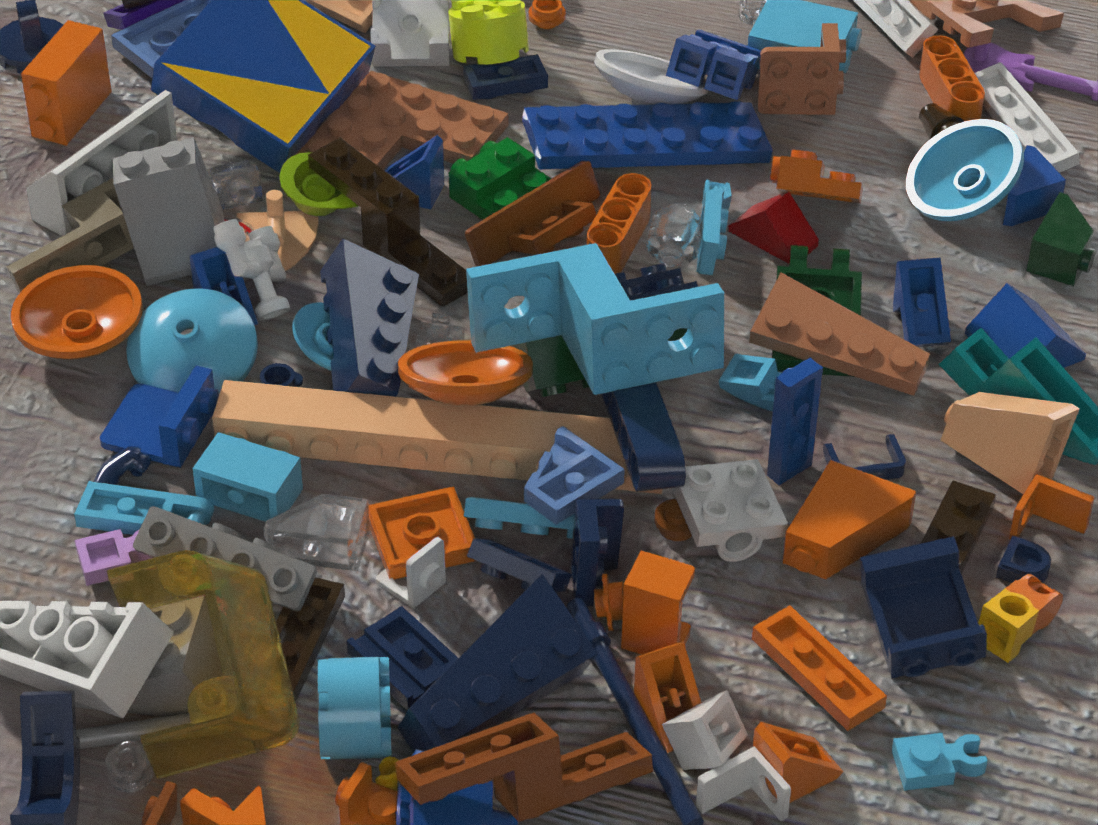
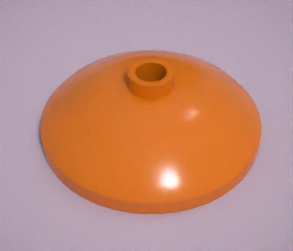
[11,265,143,360]
[398,340,533,405]

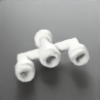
[213,219,291,321]

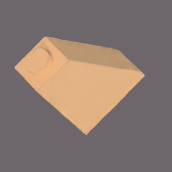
[940,392,1080,494]

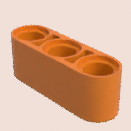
[919,35,985,122]
[586,173,652,274]

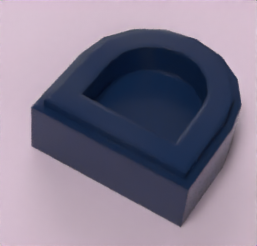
[996,536,1051,583]

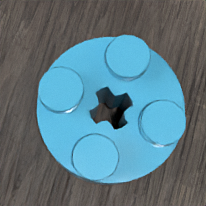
[318,657,392,760]

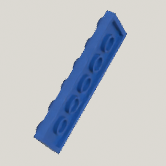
[522,101,773,170]

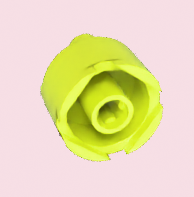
[448,0,529,65]

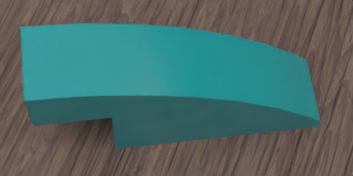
[938,328,1098,465]

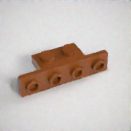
[465,161,600,267]

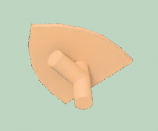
[236,190,319,271]

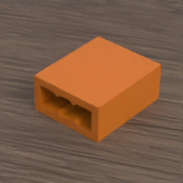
[21,20,112,146]

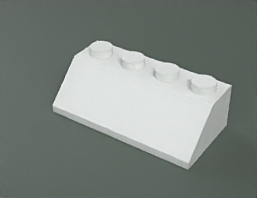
[26,90,177,236]

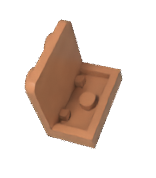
[757,23,846,115]

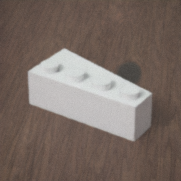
[0,601,174,718]

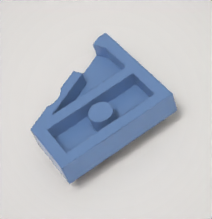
[524,426,625,525]

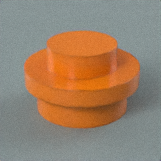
[528,0,566,29]

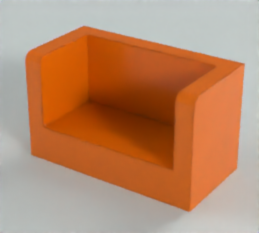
[621,550,695,655]

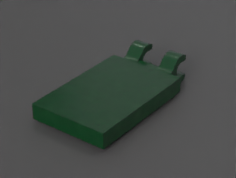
[772,245,862,377]

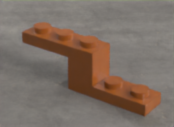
[395,712,653,822]

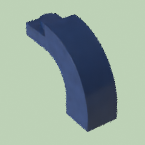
[10,690,80,825]

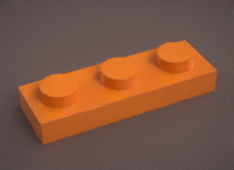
[752,605,887,731]

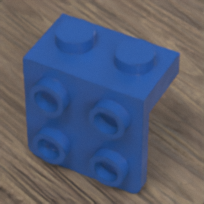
[100,365,219,468]

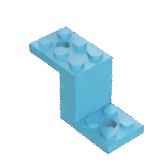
[466,243,724,395]

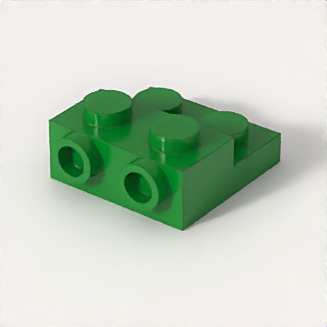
[449,137,552,220]

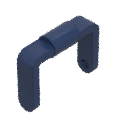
[823,434,906,480]

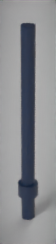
[566,598,704,825]

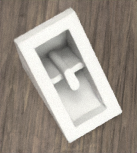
[662,690,748,770]

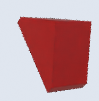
[728,191,819,264]

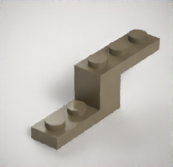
[6,178,134,293]

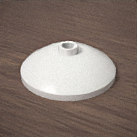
[594,49,708,105]

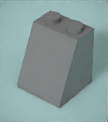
[113,137,225,286]

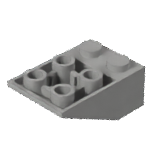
[75,596,235,717]

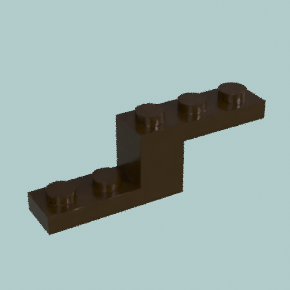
[308,138,468,307]

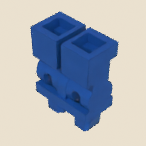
[666,29,761,100]

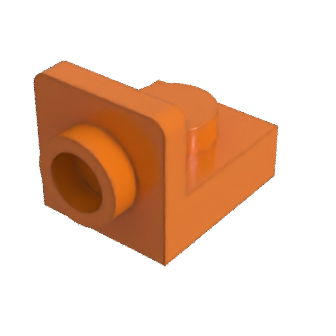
[335,762,397,825]

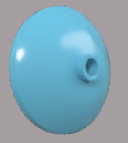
[906,119,1024,221]
[126,288,258,394]

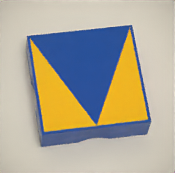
[151,0,376,173]

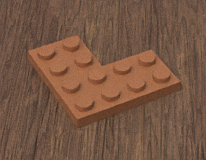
[296,71,509,170]

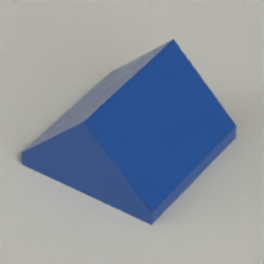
[965,283,1086,368]

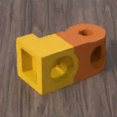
[978,574,1063,663]

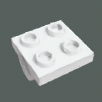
[672,459,788,562]

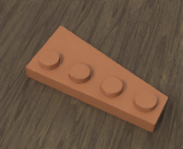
[749,273,930,396]

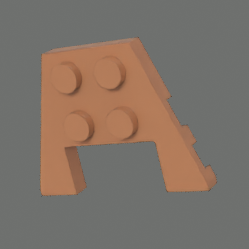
[909,0,1064,48]

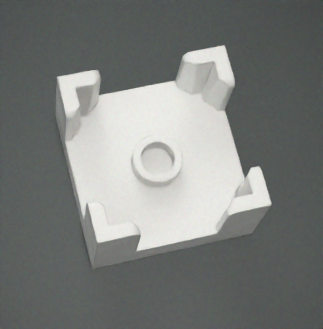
[371,0,449,67]

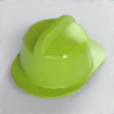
[279,152,358,216]

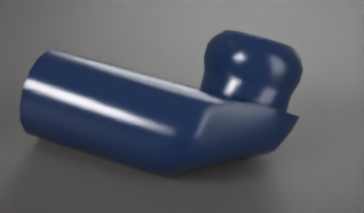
[93,446,151,485]

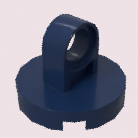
[0,0,64,74]

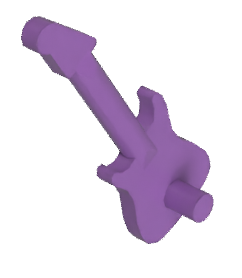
[964,43,1098,101]

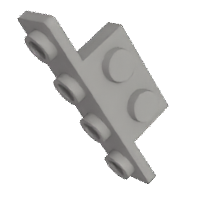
[133,506,318,612]

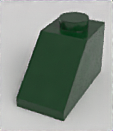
[1026,192,1096,287]

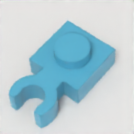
[892,733,988,791]

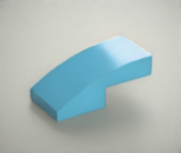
[719,354,821,412]

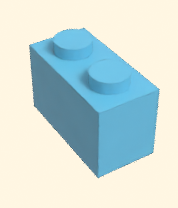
[192,432,303,526]

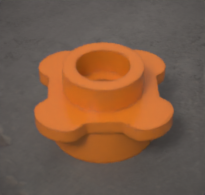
[594,573,624,631]

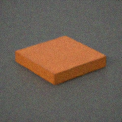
[365,486,476,580]

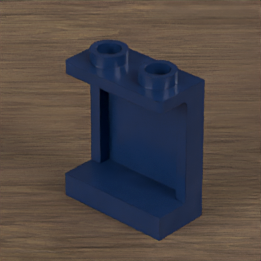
[860,536,987,679]

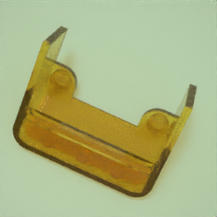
[107,550,300,779]

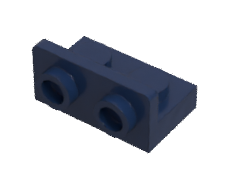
[570,499,624,606]

